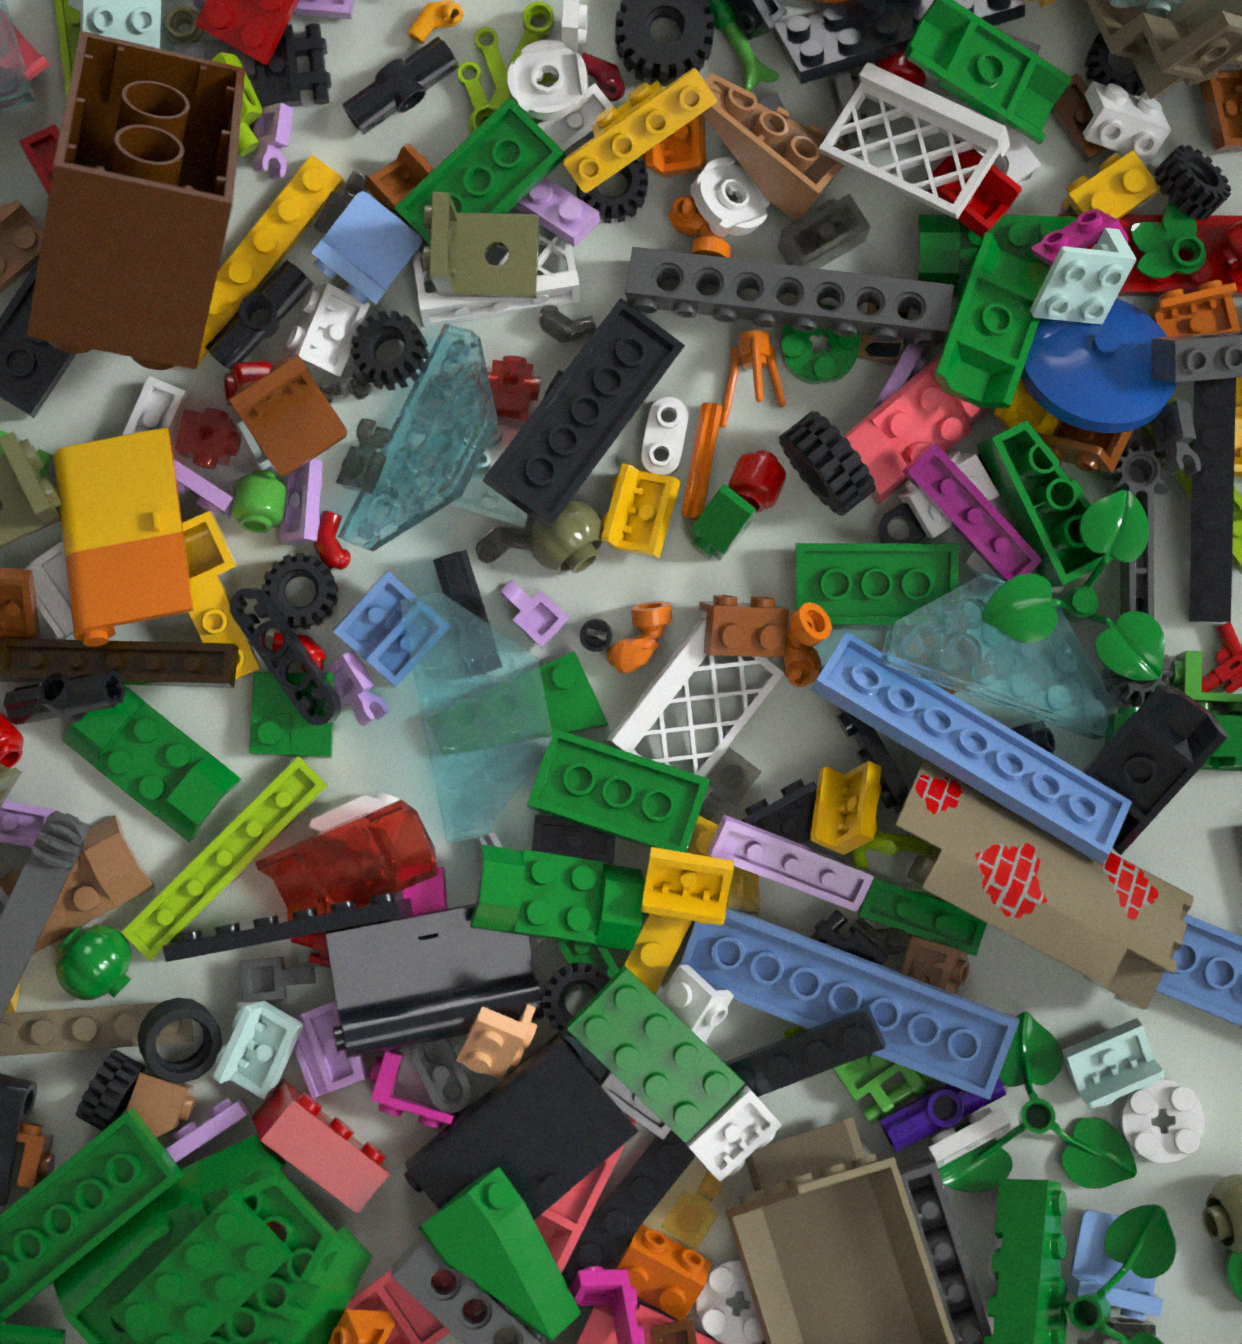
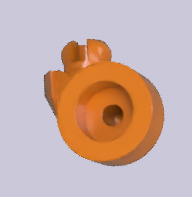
[669,196,731,258]
[606,601,673,674]
[783,602,832,687]

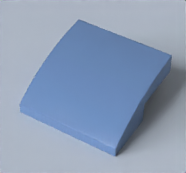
[331,570,451,687]

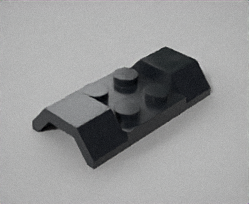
[1082,684,1228,855]

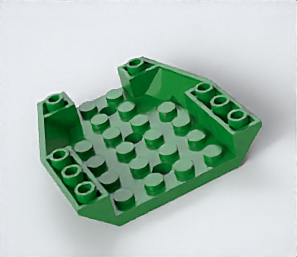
[53,1133,373,1344]

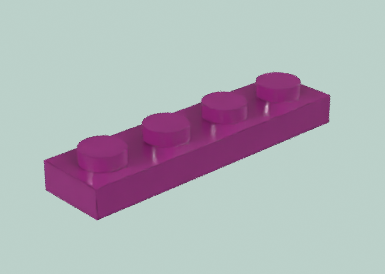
[902,443,1042,583]

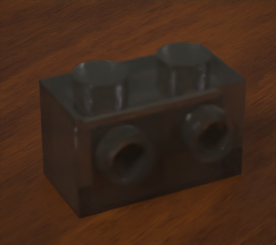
[777,193,871,269]

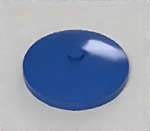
[1021,298,1177,433]

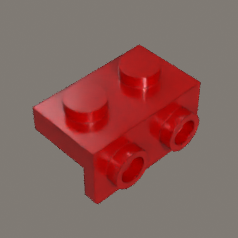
[925,141,1022,238]

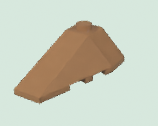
[702,73,849,223]

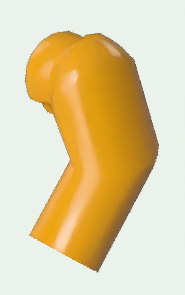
[407,0,464,45]

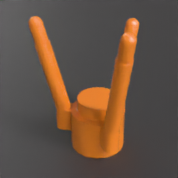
[719,330,786,428]

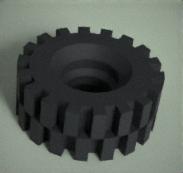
[615,0,715,86]
[779,411,876,516]

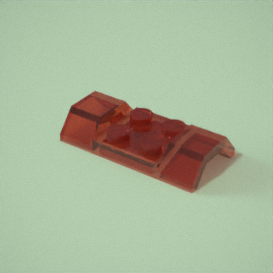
[255,799,438,921]

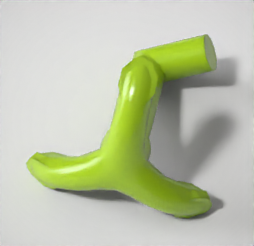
[852,801,931,869]

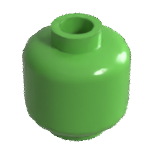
[231,470,288,533]

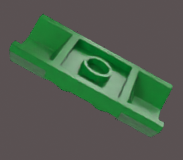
[904,0,1072,145]
[917,215,1078,296]
[934,232,1051,408]
[63,685,242,843]
[470,844,645,952]

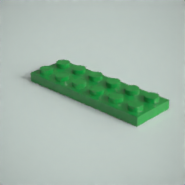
[0,1108,185,1323]

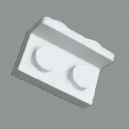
[286,283,370,378]
[685,1085,782,1182]

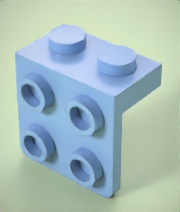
[311,192,422,305]
[1067,1209,1163,1320]

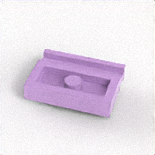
[293,1001,370,1098]

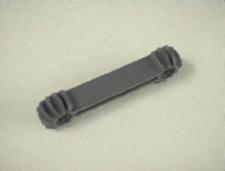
[1101,439,1174,708]
[0,811,88,1023]

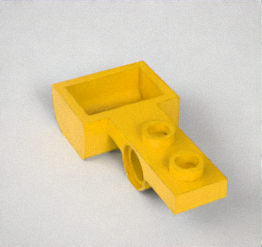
[182,511,261,680]

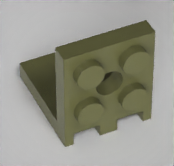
[423,192,539,298]
[0,432,62,549]

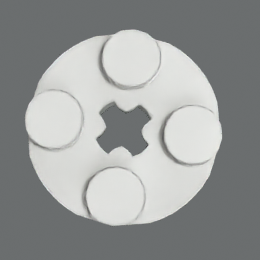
[507,40,588,120]
[690,157,770,237]
[1119,1079,1205,1163]
[696,1259,764,1344]

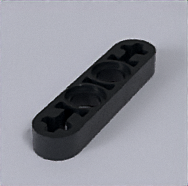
[230,588,342,725]

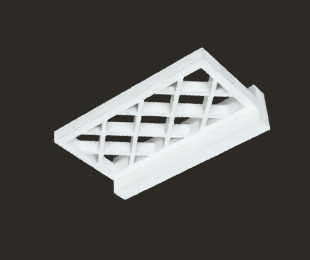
[819,62,1010,219]
[412,212,581,327]
[606,613,784,777]

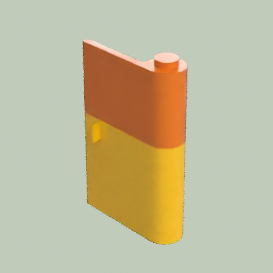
[53,427,194,647]

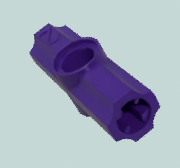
[879,1077,1007,1153]

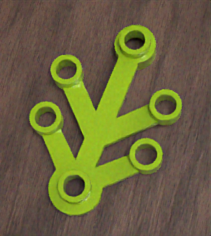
[457,1,558,134]

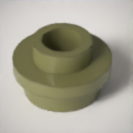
[163,6,204,44]

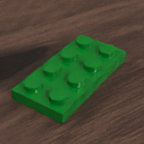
[394,98,566,247]
[794,543,959,625]
[527,728,710,853]
[566,966,745,1144]
[109,1191,294,1344]

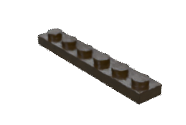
[0,638,239,688]

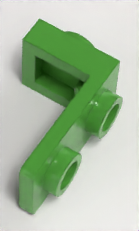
[1169,651,1242,714]

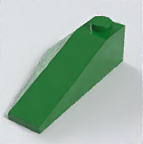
[418,1167,582,1341]

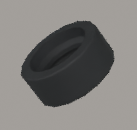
[137,997,222,1083]

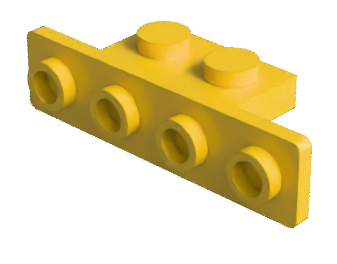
[563,68,717,193]

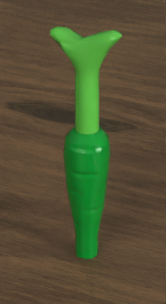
[708,0,780,92]

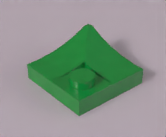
[249,672,335,758]

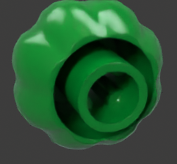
[56,925,132,1000]

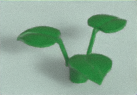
[981,490,1165,681]
[940,1012,1137,1192]
[992,1204,1177,1344]

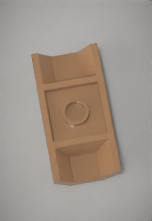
[0,815,155,955]

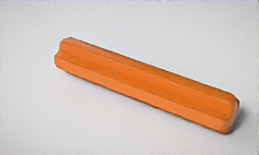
[681,402,722,520]

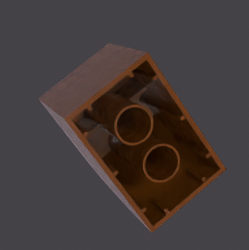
[27,31,245,370]

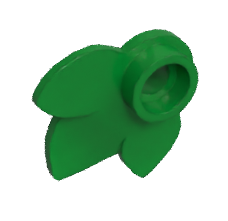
[1130,203,1206,279]

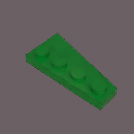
[426,651,608,756]

